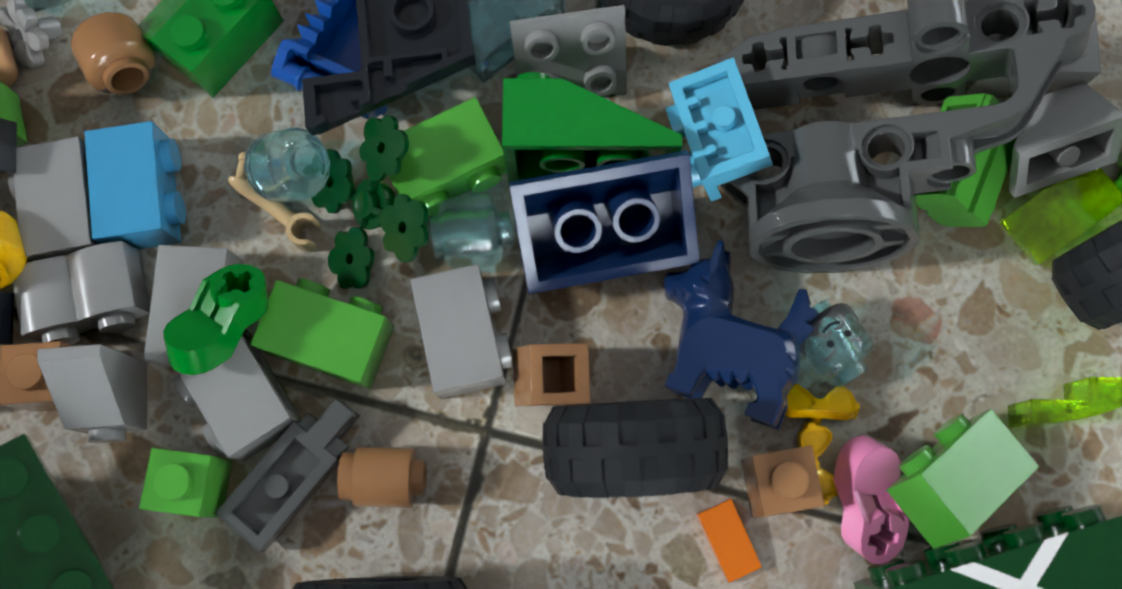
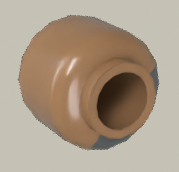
[71,12,156,95]

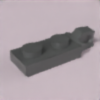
[216,399,360,553]

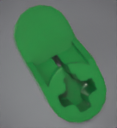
[163,264,268,375]

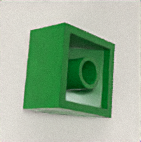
[139,0,284,98]

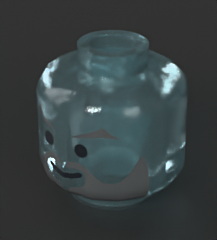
[800,299,874,388]

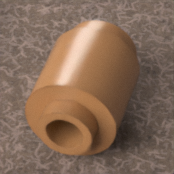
[337,447,427,508]

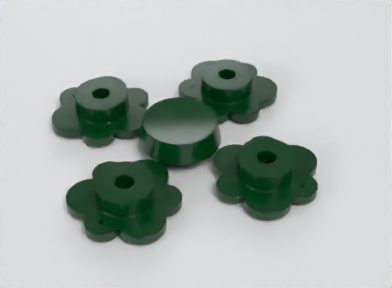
[311,115,429,289]

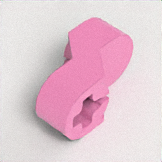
[833,435,910,564]

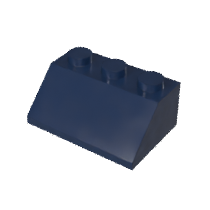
[509,150,700,294]

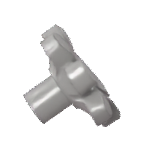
[0,0,62,69]

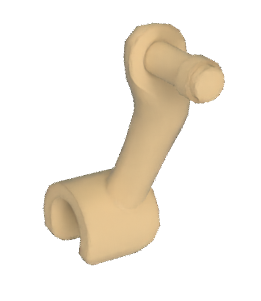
[228,152,322,252]

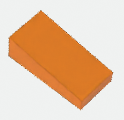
[696,499,762,583]

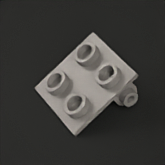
[510,5,627,96]

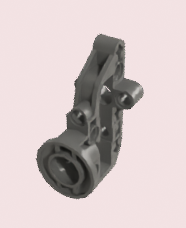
[709,0,1096,274]

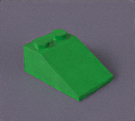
[502,72,683,183]

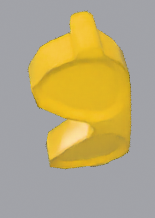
[786,384,860,425]
[796,422,838,505]

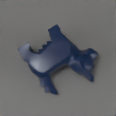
[664,240,818,431]

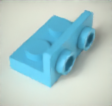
[665,57,773,202]

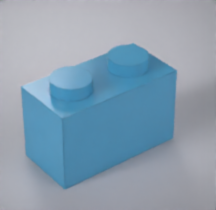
[84,121,186,250]

